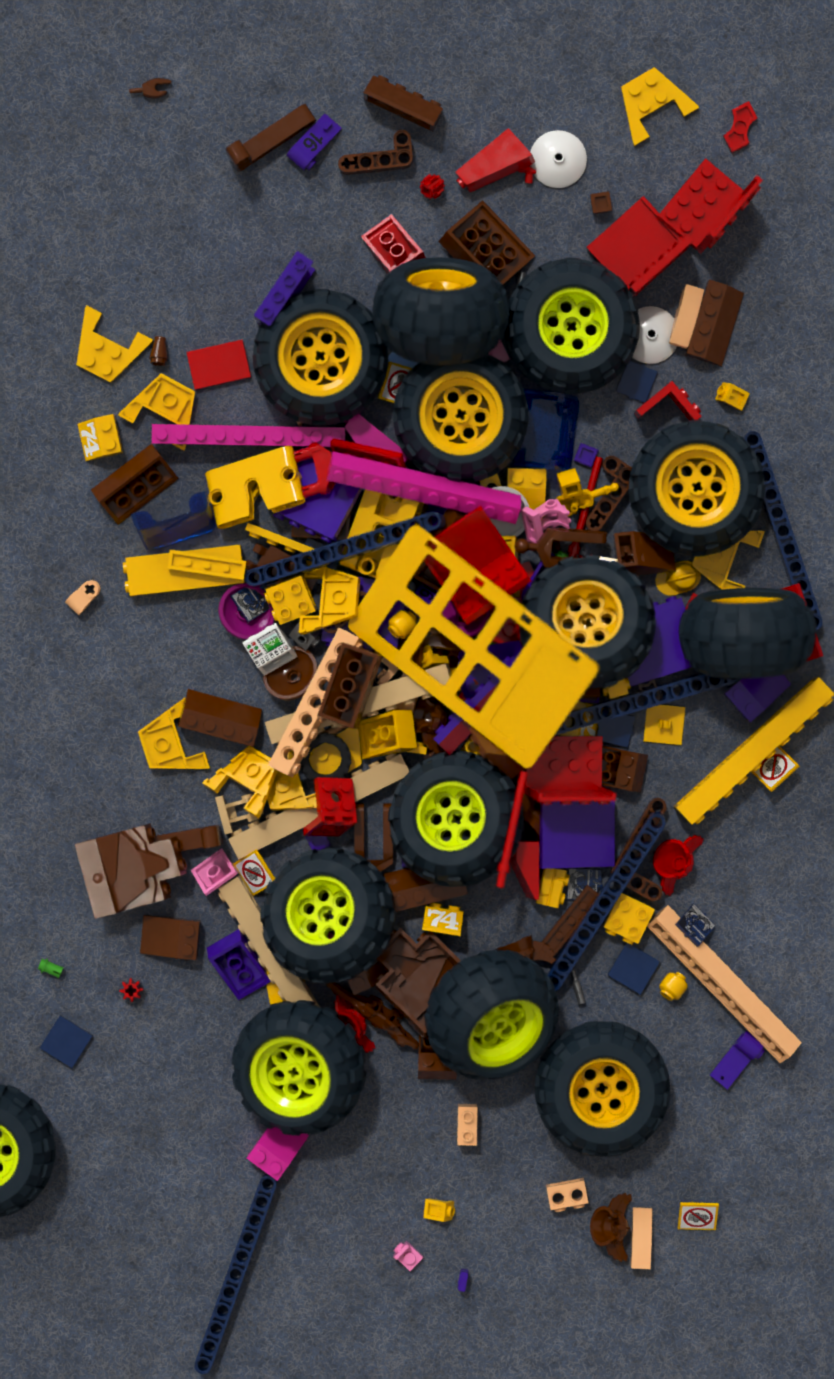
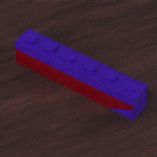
[434,655,517,755]

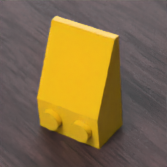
[507,468,546,518]
[358,710,417,759]

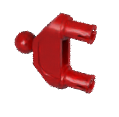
[293,442,349,499]

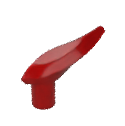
[518,166,536,183]

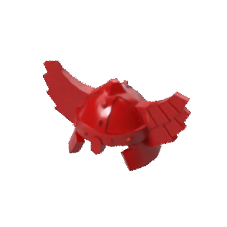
[653,835,704,896]
[334,995,375,1053]

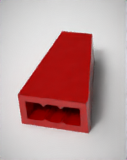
[455,128,535,193]

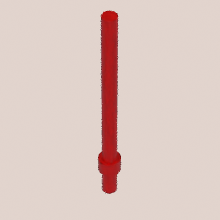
[568,456,603,557]
[496,771,528,888]

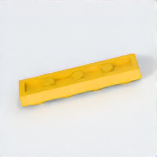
[245,523,314,560]
[167,550,247,580]

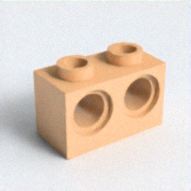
[457,1104,478,1146]
[546,1178,588,1212]

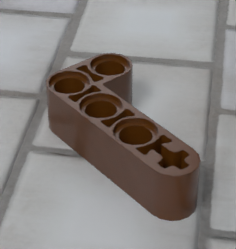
[338,130,413,175]
[585,456,632,531]

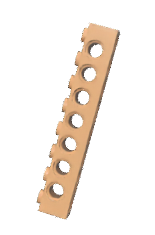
[268,628,363,778]

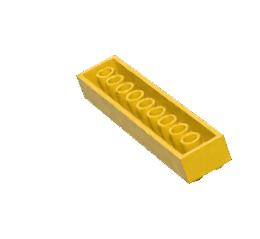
[674,677,834,824]

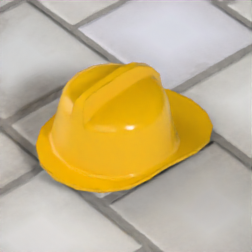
[655,561,701,596]

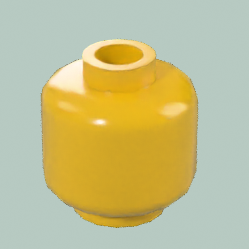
[388,610,416,639]
[659,972,688,1001]

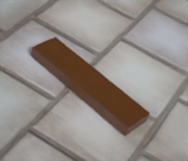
[541,884,599,956]

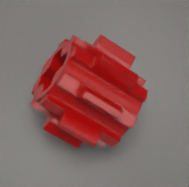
[419,174,445,199]
[119,978,144,1002]

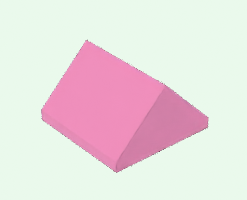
[191,848,239,896]

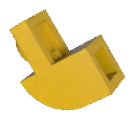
[556,468,583,500]

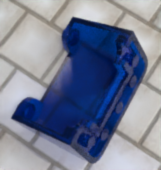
[513,389,579,472]
[131,491,217,551]

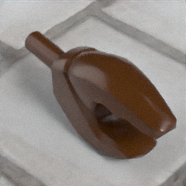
[129,78,171,99]

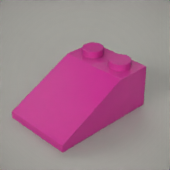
[246,1127,309,1181]

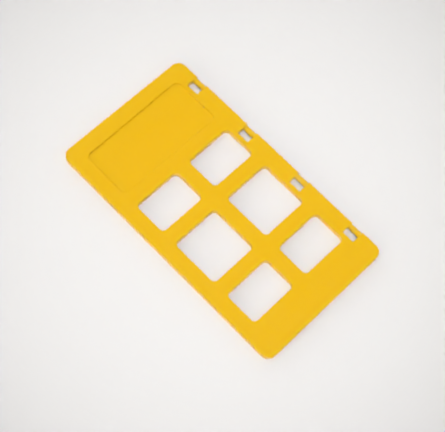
[348,525,599,768]

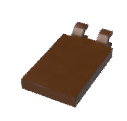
[246,543,318,592]

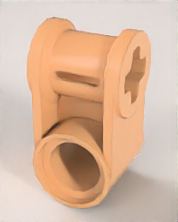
[65,580,100,616]

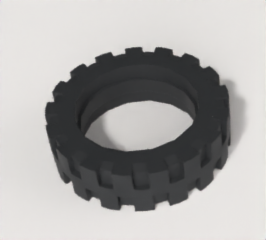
[300,732,351,782]

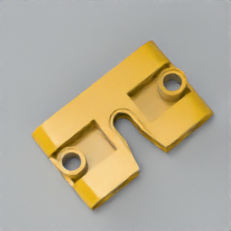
[205,446,305,529]
[340,489,424,579]

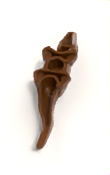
[326,982,419,1049]

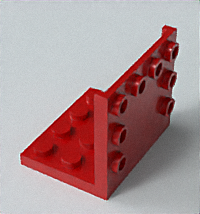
[657,158,762,254]
[586,196,694,298]
[424,505,532,625]
[525,736,616,805]

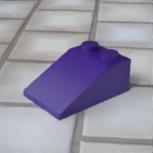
[723,675,791,722]
[207,929,271,1000]

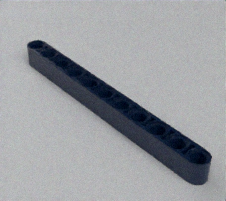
[743,431,823,630]
[245,512,446,587]
[554,674,741,736]
[547,812,665,991]
[194,1174,277,1374]

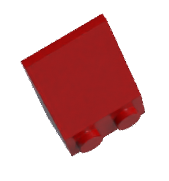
[361,214,426,274]
[509,840,539,900]

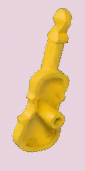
[556,483,619,516]

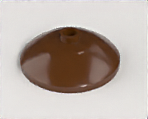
[263,646,318,700]

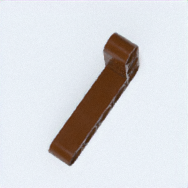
[225,104,316,172]
[610,797,667,901]
[155,825,223,851]

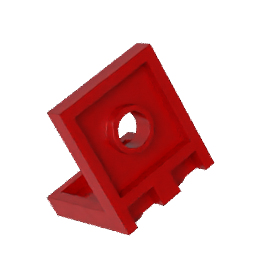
[634,381,702,420]
[303,777,357,837]

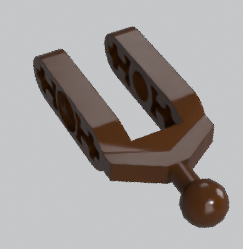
[515,528,607,568]
[354,803,393,872]

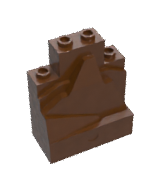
[75,823,187,919]
[376,928,461,1039]

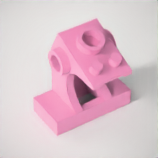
[521,499,571,543]

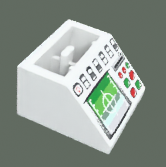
[242,623,298,676]

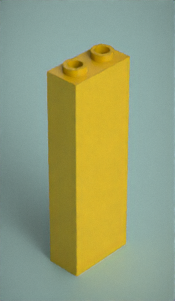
[123,545,245,596]

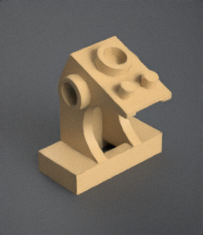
[215,793,264,834]

